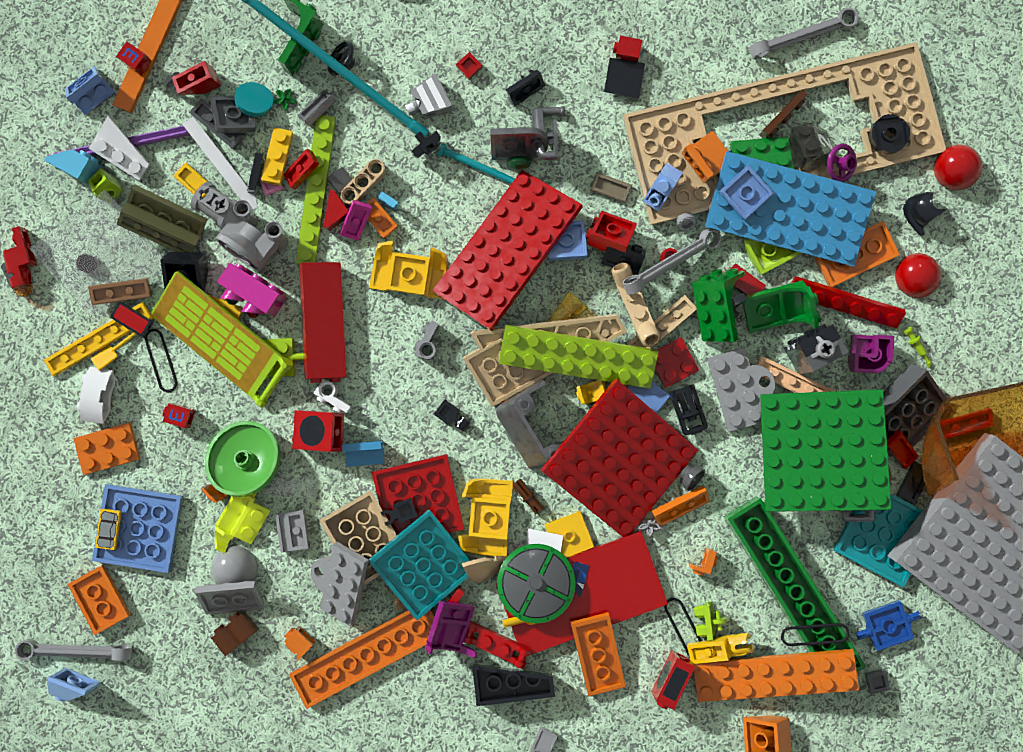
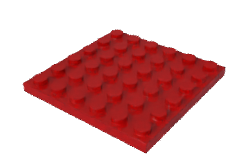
[541,379,699,537]

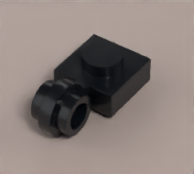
[433,399,470,432]

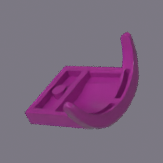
[425,601,477,658]

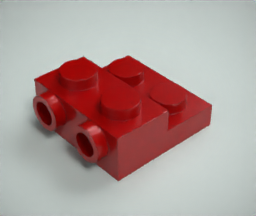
[586,210,637,252]

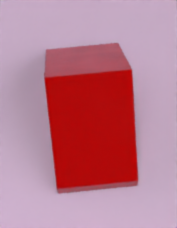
[323,189,349,231]

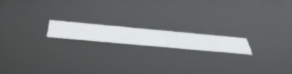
[182,117,257,210]

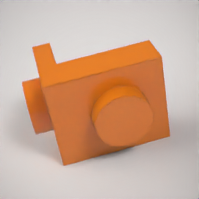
[689,548,718,576]

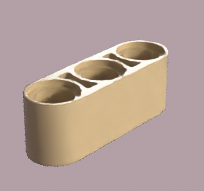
[341,159,386,206]

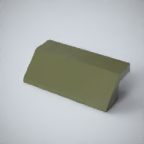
[116,184,208,253]

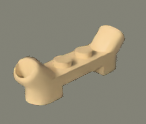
[611,263,661,347]

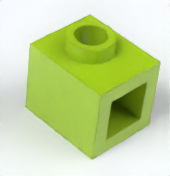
[87,168,123,203]

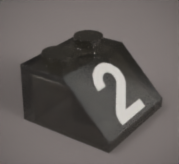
[789,123,837,171]

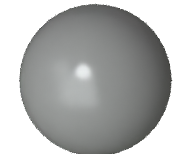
[211,546,258,584]

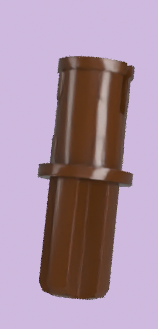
[513,479,545,515]

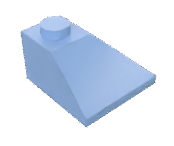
[47,668,101,701]

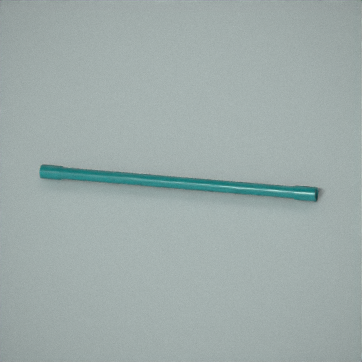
[241,0,429,137]

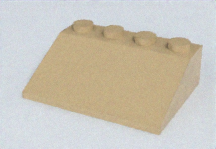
[319,490,397,585]

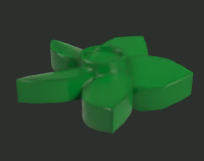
[273,88,296,111]

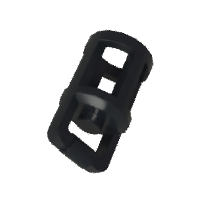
[668,384,708,436]

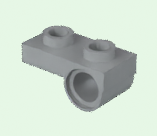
[413,320,440,360]

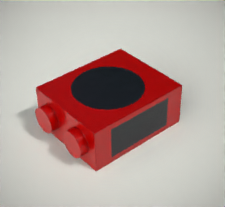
[292,410,344,452]
[651,650,695,710]

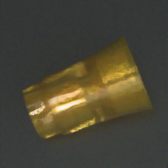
[546,291,588,322]

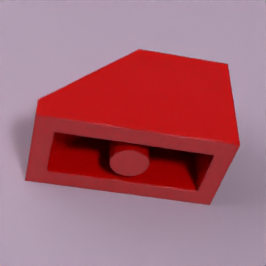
[172,61,221,95]

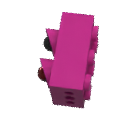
[217,263,287,318]

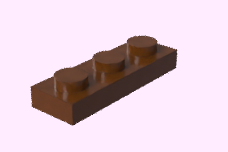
[759,90,807,138]

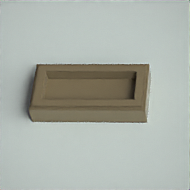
[590,172,632,203]

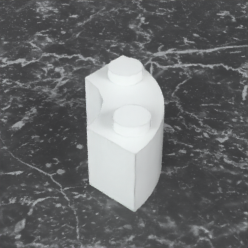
[77,367,115,424]

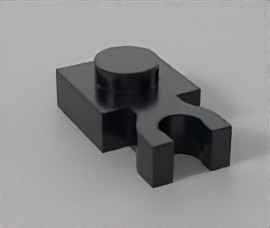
[380,498,418,526]

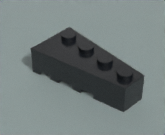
[472,664,555,706]

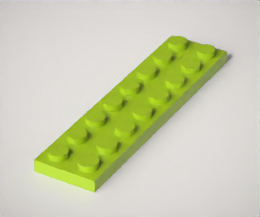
[499,325,659,389]

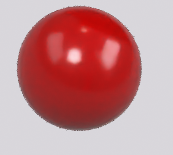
[934,144,983,191]
[895,253,942,298]

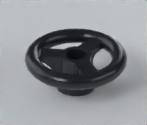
[327,41,355,76]

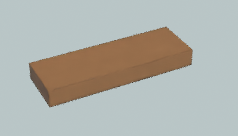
[88,278,152,305]

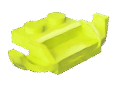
[215,493,270,553]

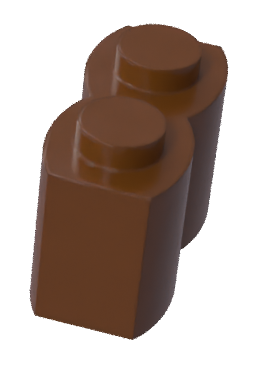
[211,611,259,656]

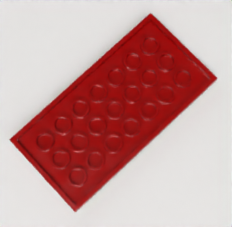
[432,170,583,331]

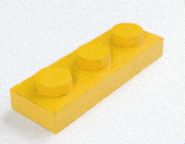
[261,128,293,186]

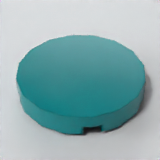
[234,82,274,117]

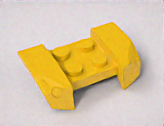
[369,241,448,300]
[458,478,513,556]

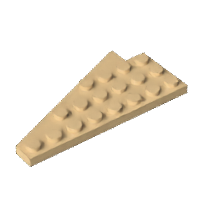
[463,314,627,407]

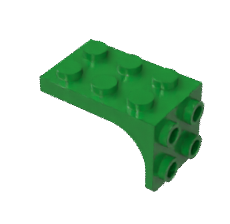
[278,0,323,76]
[692,269,745,342]
[743,281,821,333]

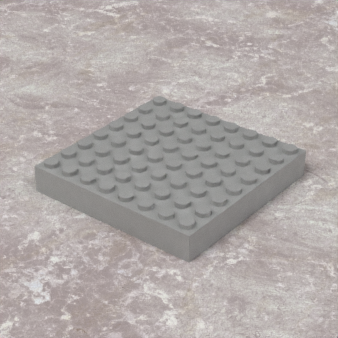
[887,433,1023,654]

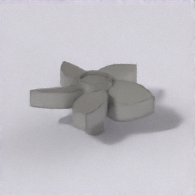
[638,516,661,537]

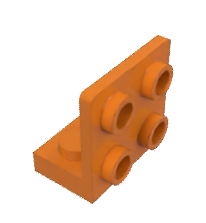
[682,131,728,184]

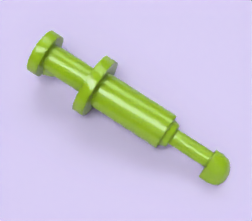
[903,326,932,368]

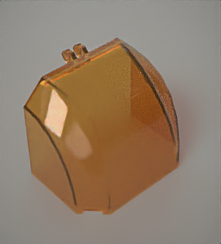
[922,382,1023,497]

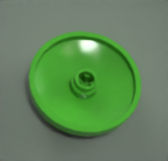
[205,421,281,497]

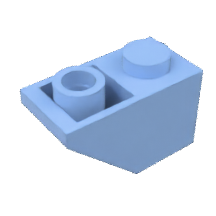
[642,163,683,212]

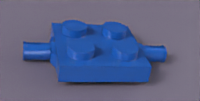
[855,600,921,651]

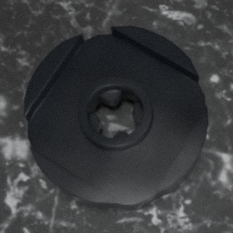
[869,114,910,154]

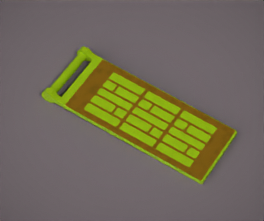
[151,271,293,408]

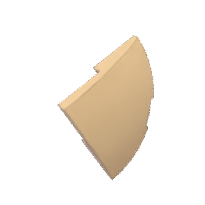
[462,556,507,584]

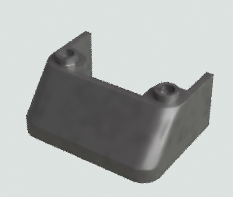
[496,379,559,471]

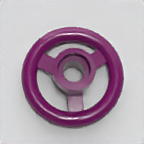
[827,143,857,182]

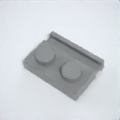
[275,510,310,553]

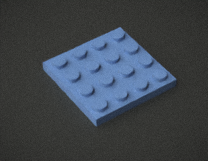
[92,484,183,573]

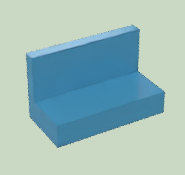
[342,441,385,467]

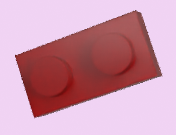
[284,149,319,190]

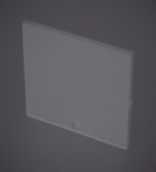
[29,189,163,323]

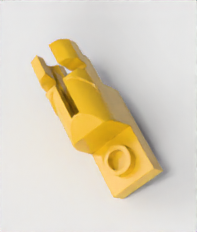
[687,633,754,664]

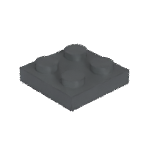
[210,96,256,133]

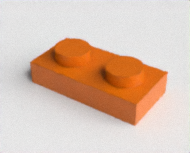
[366,197,398,239]

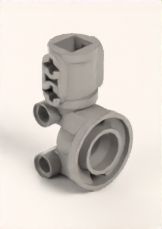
[190,182,288,272]

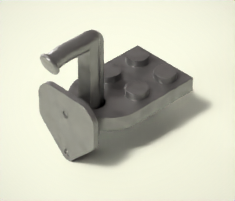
[490,106,565,160]

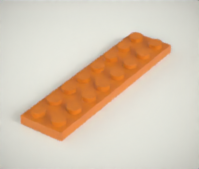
[289,609,435,709]
[694,649,859,702]

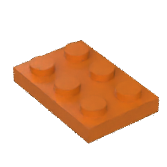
[73,422,141,475]
[67,565,131,635]

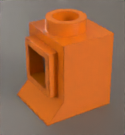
[284,626,316,661]

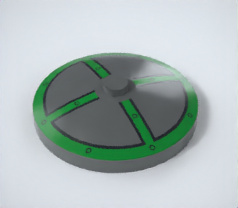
[497,544,575,623]

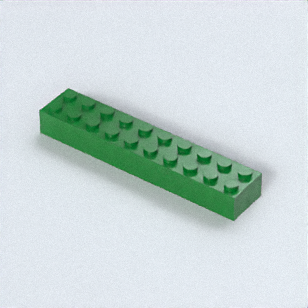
[723,496,866,673]

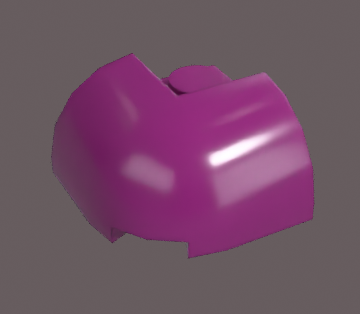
[848,334,895,374]

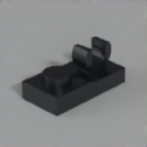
[506,69,546,107]

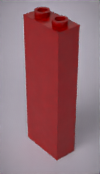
[299,262,346,383]

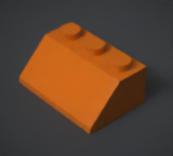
[743,715,792,752]

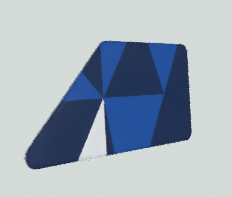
[572,562,589,597]

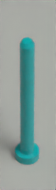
[438,143,515,184]

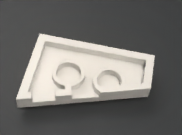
[89,116,151,181]

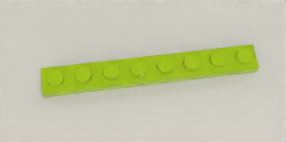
[296,115,336,265]

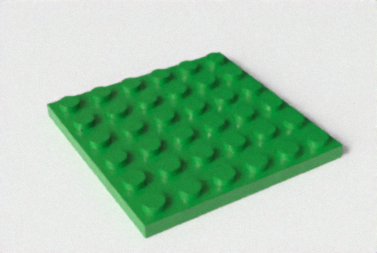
[760,389,891,512]

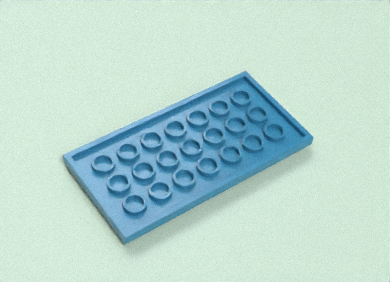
[705,151,876,267]

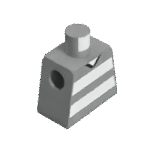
[405,73,453,120]

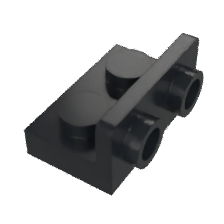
[601,244,646,275]

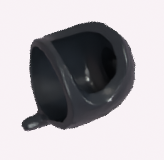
[903,192,948,236]

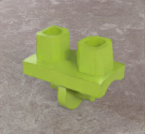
[694,601,727,640]

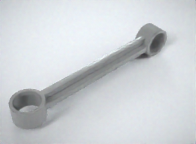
[749,8,859,59]
[622,229,722,295]
[15,639,133,661]

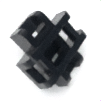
[411,131,441,158]

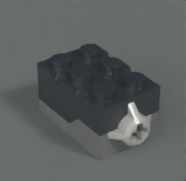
[784,324,849,374]

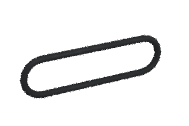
[144,329,177,392]
[664,597,702,657]
[781,623,850,646]

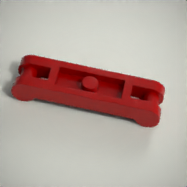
[464,621,531,669]

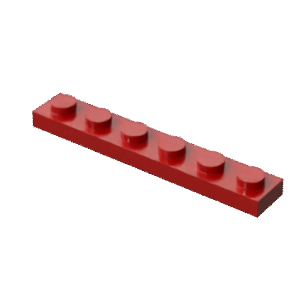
[791,276,906,329]

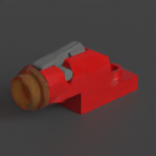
[1,226,37,297]

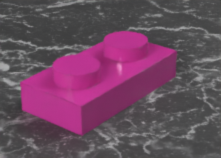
[340,200,372,241]

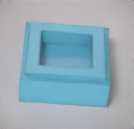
[378,192,400,211]

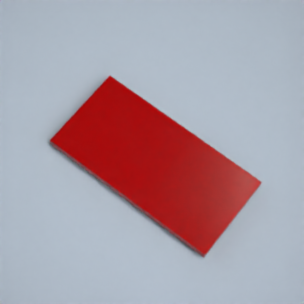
[496,531,668,655]

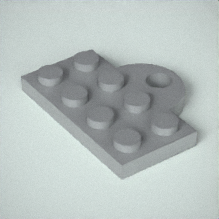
[707,347,775,432]
[311,542,369,627]

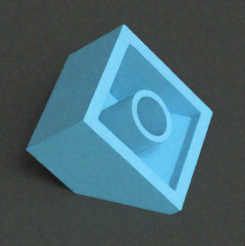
[44,149,104,185]

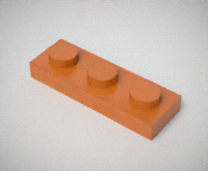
[652,485,710,527]

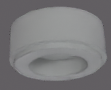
[676,212,696,231]

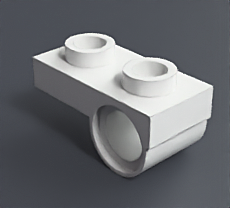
[314,381,353,413]

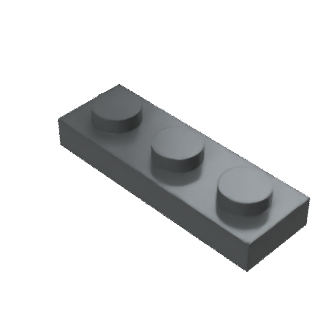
[189,98,246,150]

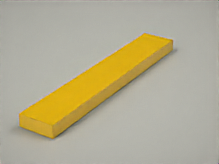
[44,302,154,377]

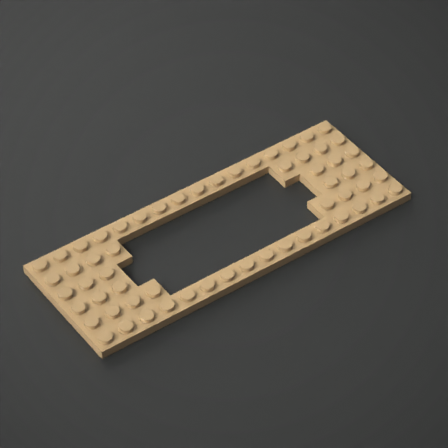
[622,42,946,226]

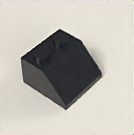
[160,252,208,292]

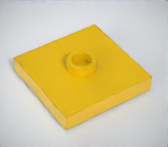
[544,511,594,558]

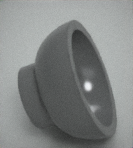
[680,465,706,491]

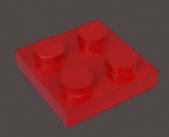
[655,337,699,388]

